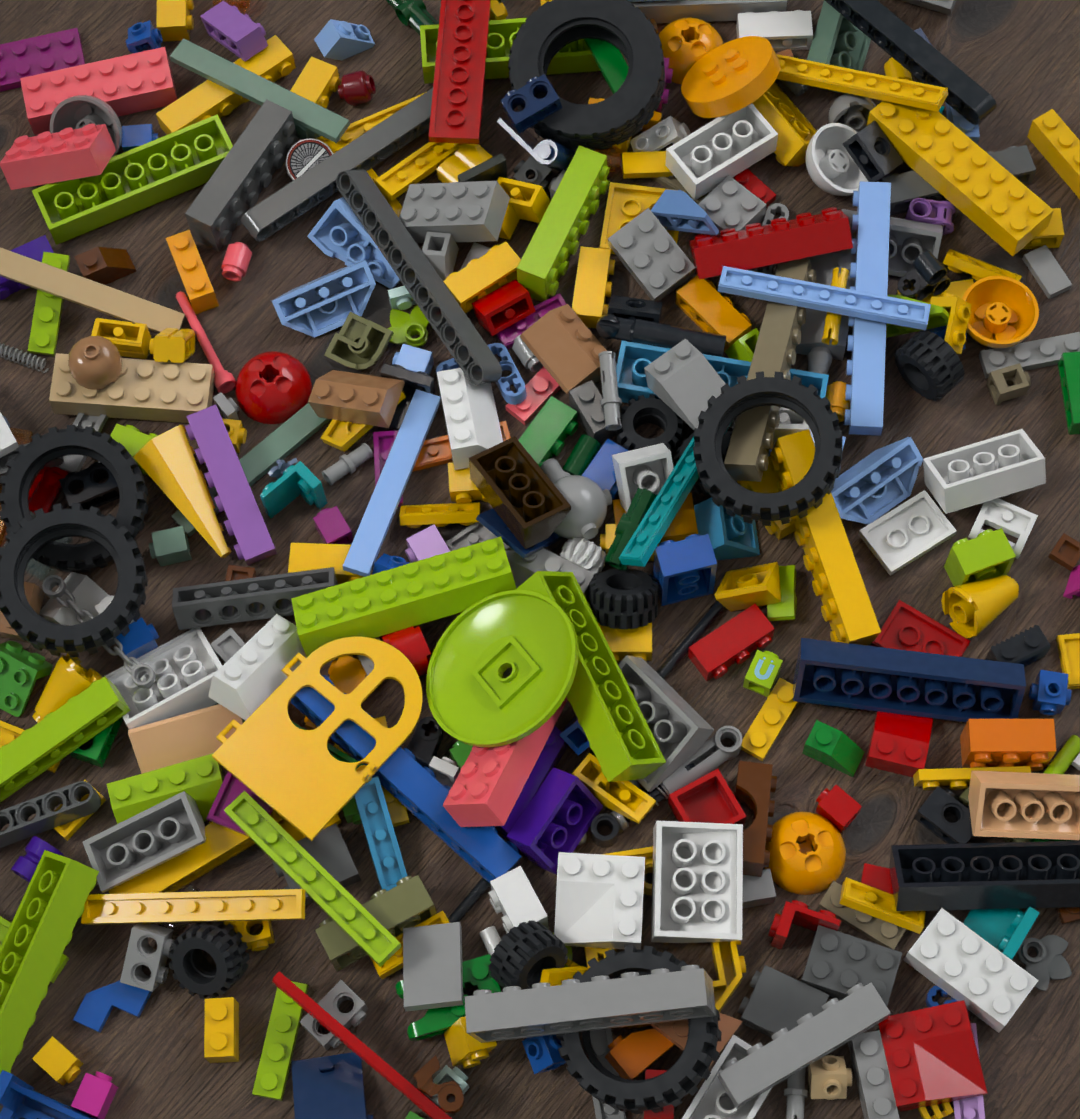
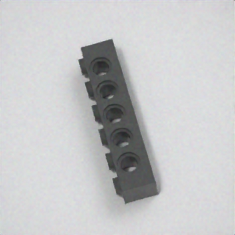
[172,567,338,630]

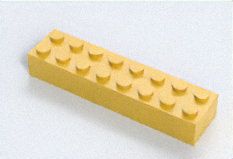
[867,101,1054,256]
[768,429,881,646]

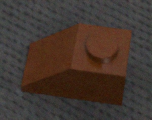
[74,247,137,285]

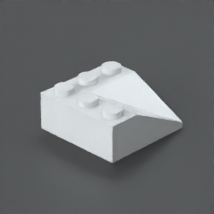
[554,852,645,949]

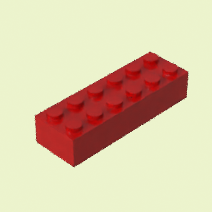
[690,207,853,279]

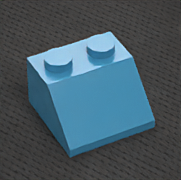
[694,497,760,560]

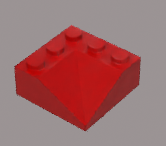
[878,1000,988,1112]

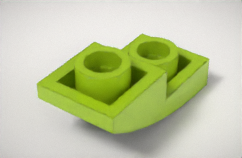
[767,565,797,621]

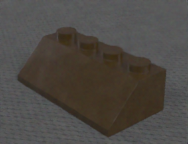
[469,436,571,549]

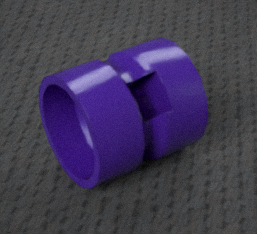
[11,836,64,883]

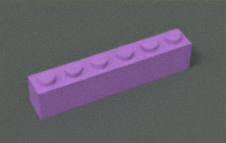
[185,405,277,565]

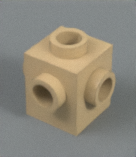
[808,1055,852,1100]

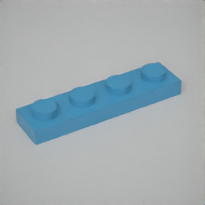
[354,776,407,891]

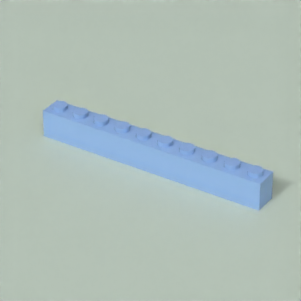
[844,181,891,436]

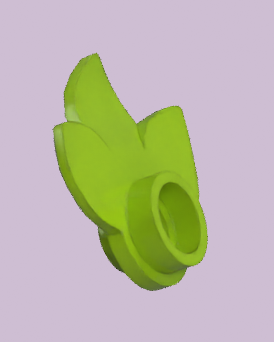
[387,305,429,348]

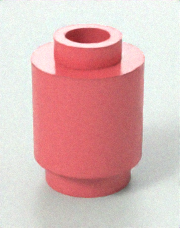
[221,242,252,282]

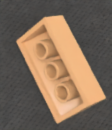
[968,770,1080,840]

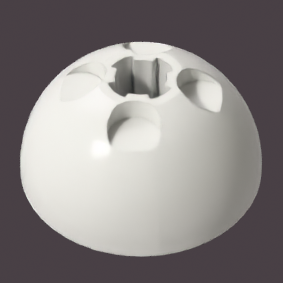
[806,123,868,196]

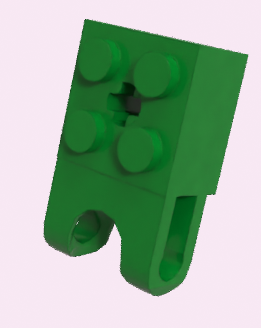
[395,954,501,1042]

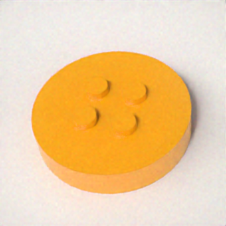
[681,36,780,118]

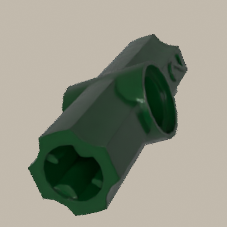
[386,0,439,35]
[605,488,657,571]

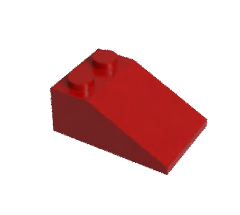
[865,711,933,777]

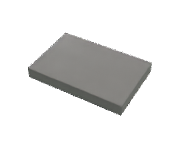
[403,922,463,1011]

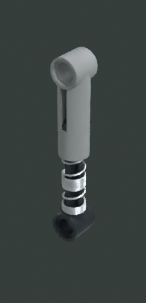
[591,726,742,848]

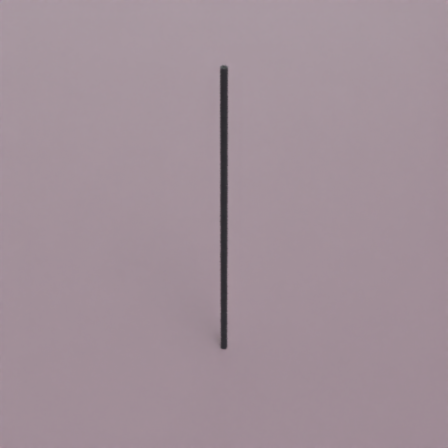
[401,601,725,975]

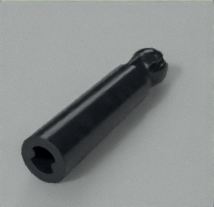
[596,314,726,357]

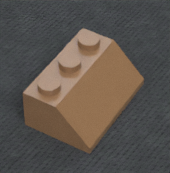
[520,304,607,394]
[308,370,405,428]

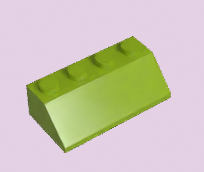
[107,753,224,824]

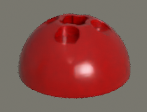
[235,351,312,424]

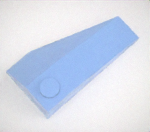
[307,197,400,289]

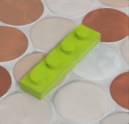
[28,252,70,356]
[252,981,309,1101]

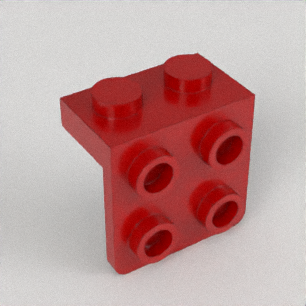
[768,900,841,949]

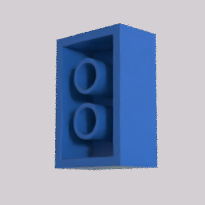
[653,534,717,606]

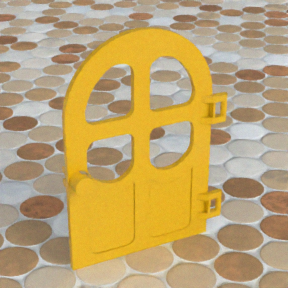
[212,637,422,841]

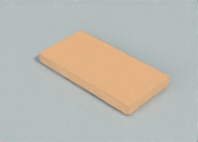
[128,704,243,774]

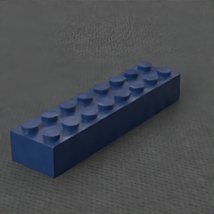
[793,638,1026,722]

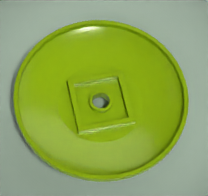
[426,590,579,747]

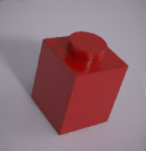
[815,785,862,834]

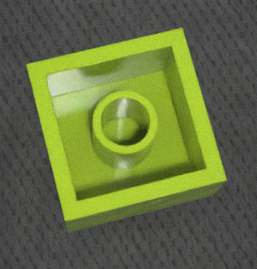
[944,528,1016,586]

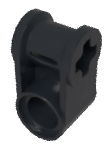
[407,716,443,768]

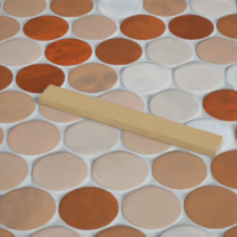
[0,247,185,333]

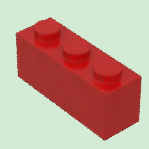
[688,603,775,681]

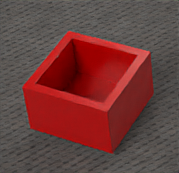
[668,769,747,826]

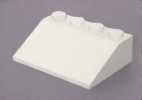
[105,627,222,730]
[651,821,743,943]

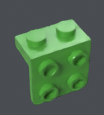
[0,641,54,717]

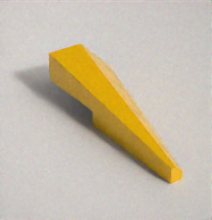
[133,425,231,558]

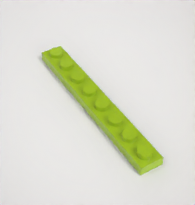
[224,791,402,967]

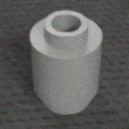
[512,334,543,372]

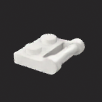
[968,498,1038,559]

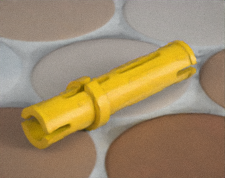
[821,267,849,345]

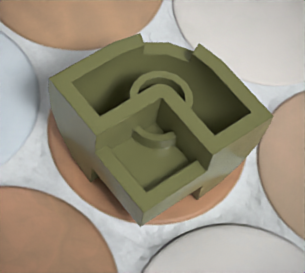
[324,312,394,370]

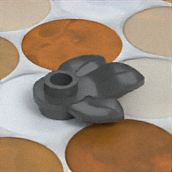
[1018,935,1072,991]

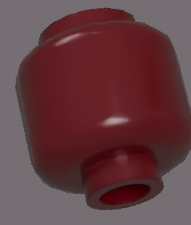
[338,71,376,106]

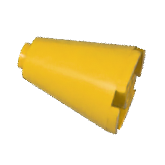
[941,575,1019,638]

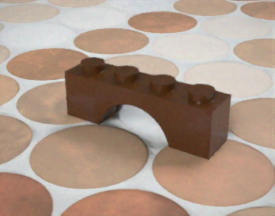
[735,761,777,877]

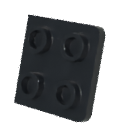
[380,364,435,430]

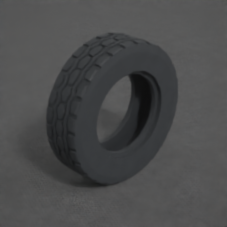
[508,0,665,151]

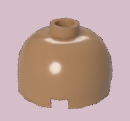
[68,336,122,390]

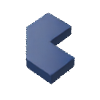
[73,981,152,1033]

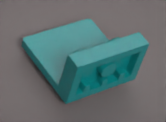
[260,461,328,518]
[963,907,1040,960]

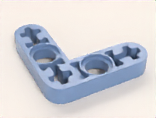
[436,343,527,405]

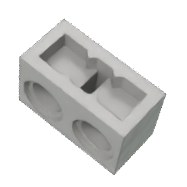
[120,923,175,992]
[300,980,368,1050]

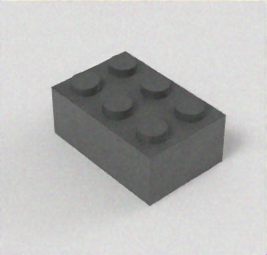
[801,925,902,1006]

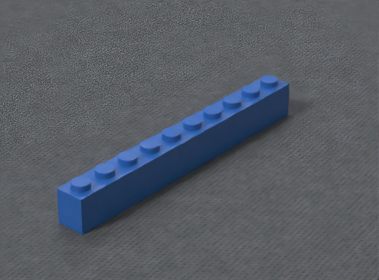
[291,675,522,883]

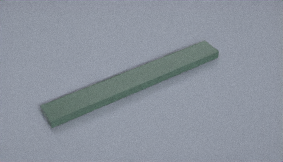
[170,38,350,143]
[171,403,332,537]

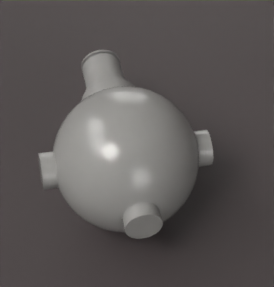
[541,458,612,539]

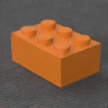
[960,719,1056,771]

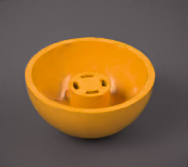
[659,18,723,85]
[962,276,1039,349]
[765,812,846,895]

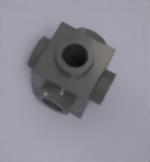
[513,155,553,190]

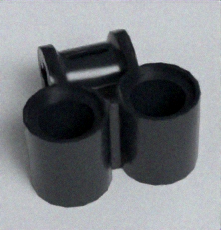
[898,251,951,301]

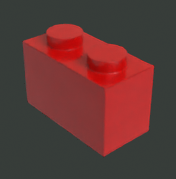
[471,279,536,336]

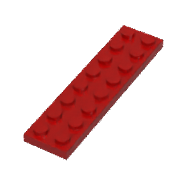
[429,0,491,144]

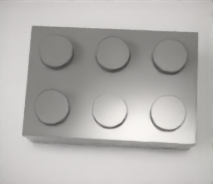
[608,208,696,301]

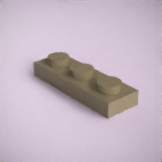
[818,880,906,950]

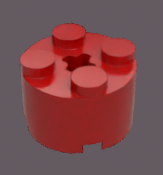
[382,625,431,677]

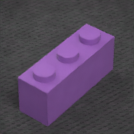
[200,0,268,61]

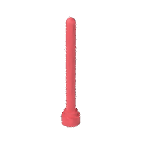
[176,291,236,394]

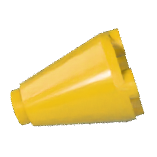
[32,653,103,723]

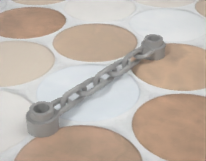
[42,575,156,688]

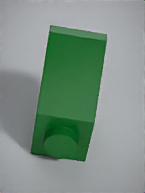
[802,720,865,777]

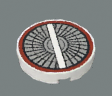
[285,138,334,180]

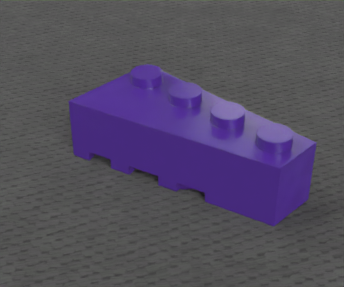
[494,726,568,843]

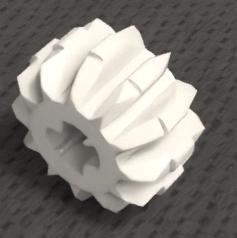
[560,538,606,576]

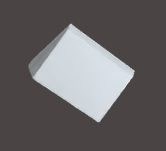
[39,572,110,625]

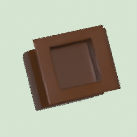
[413,1055,464,1114]

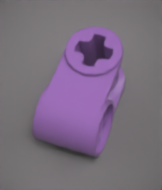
[905,198,956,235]

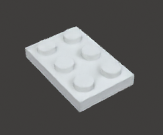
[859,490,957,576]

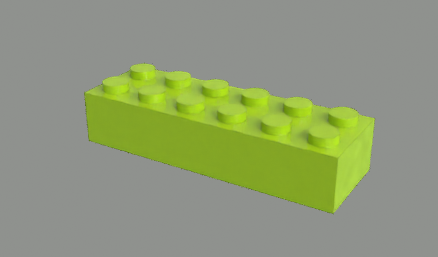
[517,146,610,302]

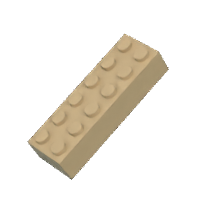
[49,353,215,423]

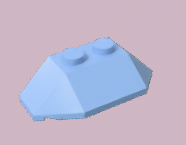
[272,260,376,338]
[831,437,923,525]

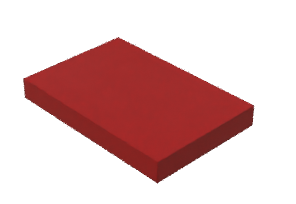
[871,600,971,657]

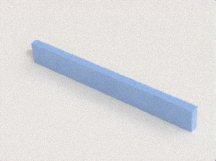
[718,266,931,330]
[343,389,441,577]

